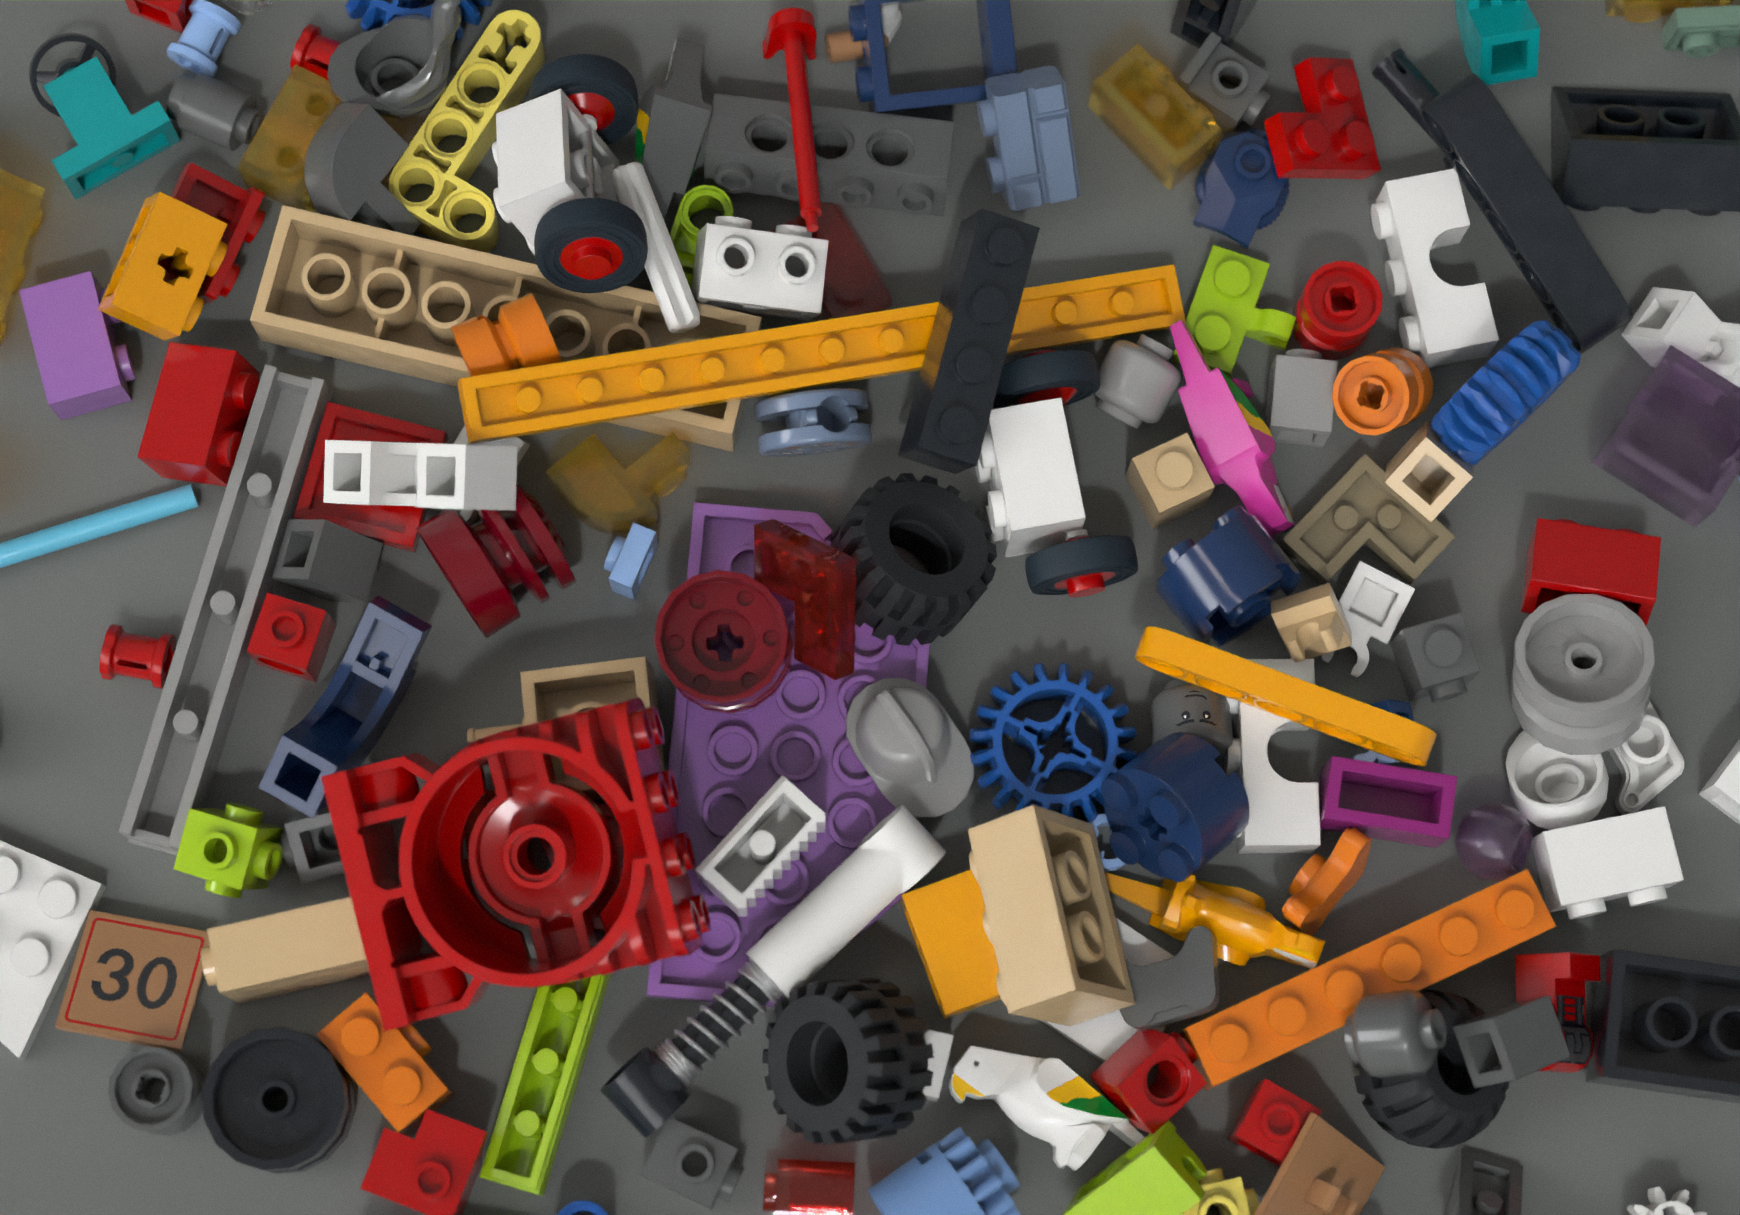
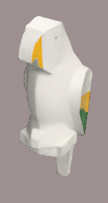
[948,1046,1145,1171]

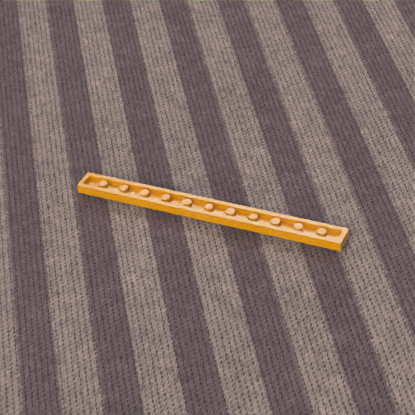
[457,264,1186,444]

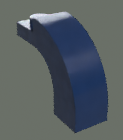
[258,596,432,818]

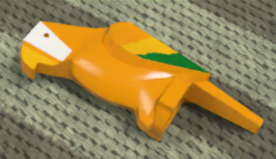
[1104,872,1325,969]

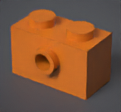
[316,992,456,1136]

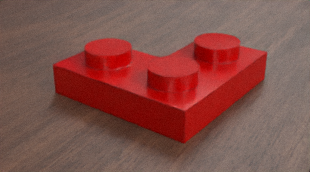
[1264,57,1381,179]

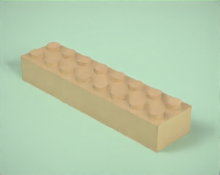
[250,205,762,452]

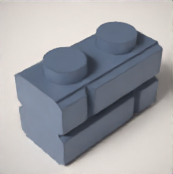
[977,65,1081,211]

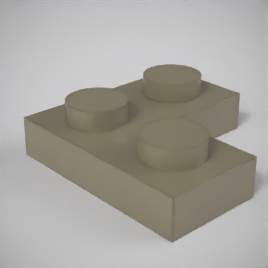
[1279,454,1456,585]

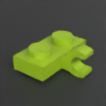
[1172,245,1296,378]

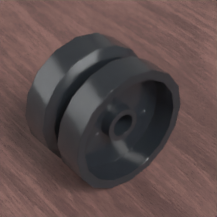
[202,1027,356,1174]

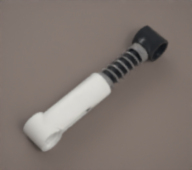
[600,805,946,1138]

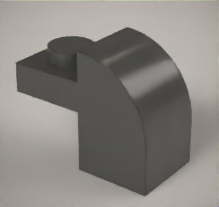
[304,102,421,235]

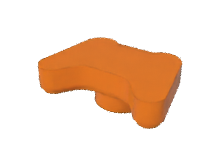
[1282,827,1372,936]

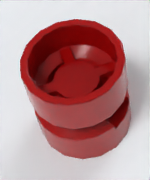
[1292,261,1383,360]

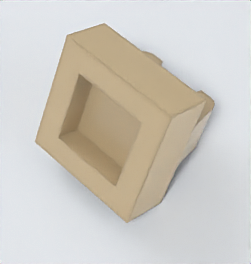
[1271,583,1352,662]

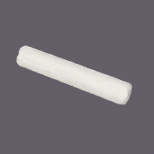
[612,162,700,334]

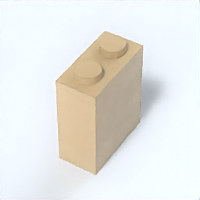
[201,897,370,1004]

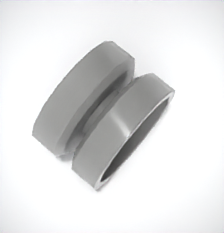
[1511,594,1655,755]

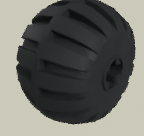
[1353,989,1510,1149]

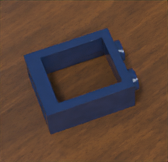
[848,0,1017,113]

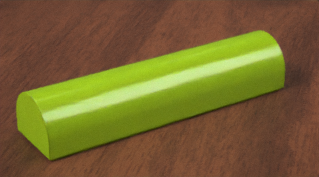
[479,943,611,1196]

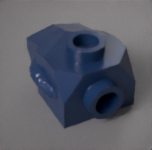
[1192,129,1290,249]

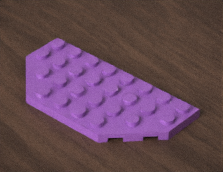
[647,502,930,1008]

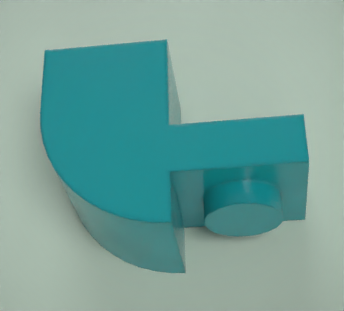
[1455,0,1540,85]

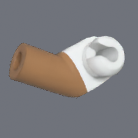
[825,4,902,64]

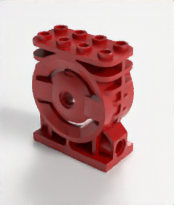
[321,697,711,1031]

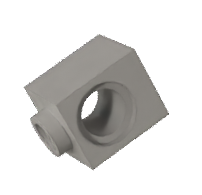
[1264,349,1338,447]

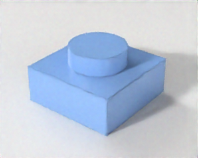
[604,522,659,600]

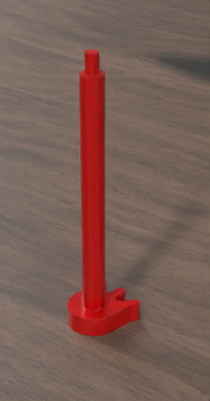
[762,7,822,232]

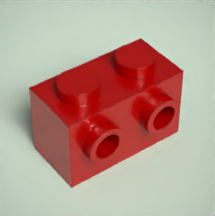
[137,342,260,487]
[1521,518,1661,626]

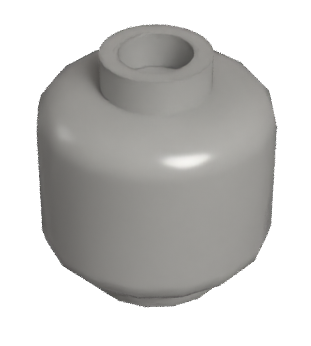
[1094,334,1182,429]

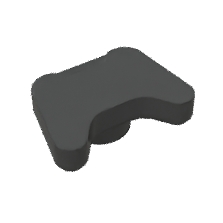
[1120,926,1220,1031]

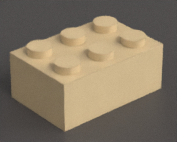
[968,805,1135,1026]

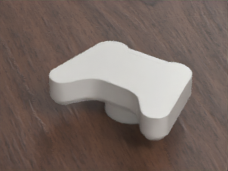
[1608,701,1684,815]

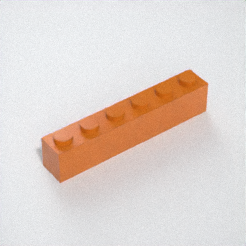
[1178,869,1556,1091]

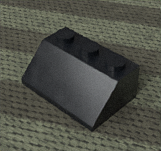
[1551,87,1740,216]

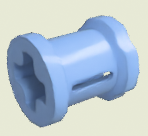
[167,0,242,78]

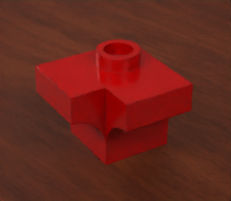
[360,1109,489,1215]

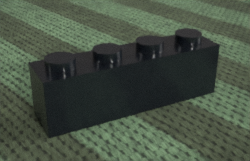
[898,208,1040,474]

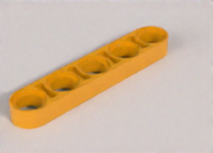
[1134,626,1436,766]

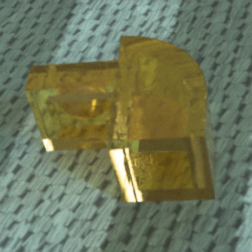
[545,432,690,535]

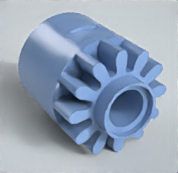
[867,1127,1021,1215]

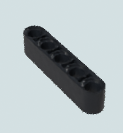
[1420,72,1633,354]

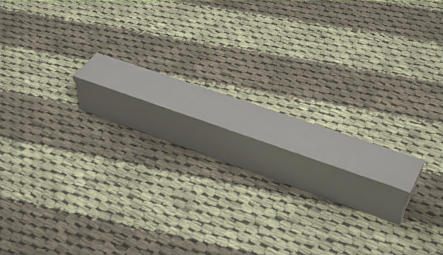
[118,364,333,856]

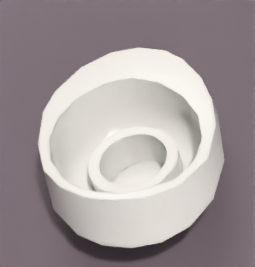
[1505,730,1609,830]

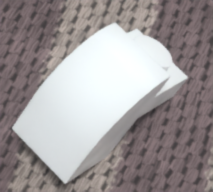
[1621,287,1740,399]

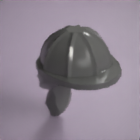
[327,0,461,121]

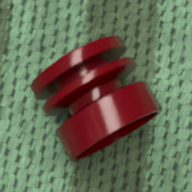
[416,483,576,639]
[654,570,794,714]

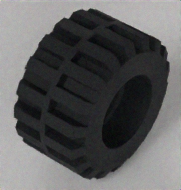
[825,473,997,646]
[763,978,934,1145]

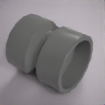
[108,1047,205,1136]

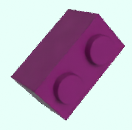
[1319,756,1458,848]

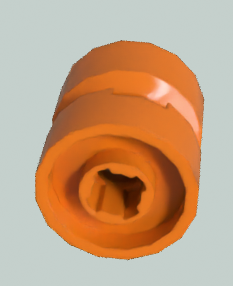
[450,293,562,377]
[1332,347,1434,436]

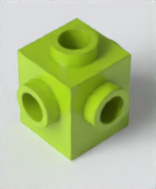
[173,803,283,898]

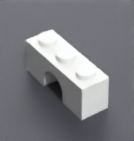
[1371,168,1499,368]
[323,440,517,510]
[1224,659,1321,854]

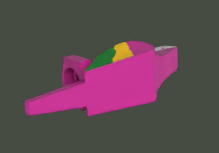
[1170,320,1295,535]

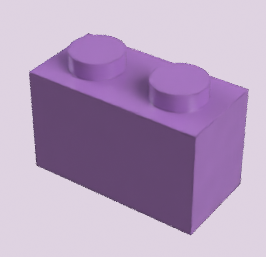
[19,271,137,420]

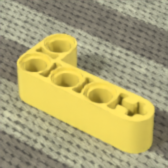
[389,10,545,253]

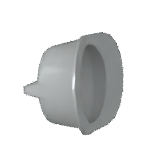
[846,678,974,818]

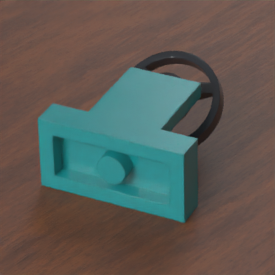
[29,33,181,200]

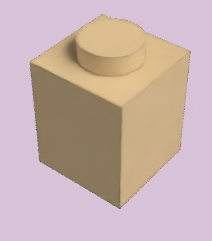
[1384,421,1473,522]
[1125,433,1215,529]

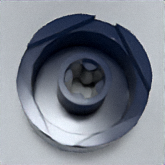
[1156,506,1301,647]
[1101,732,1250,882]

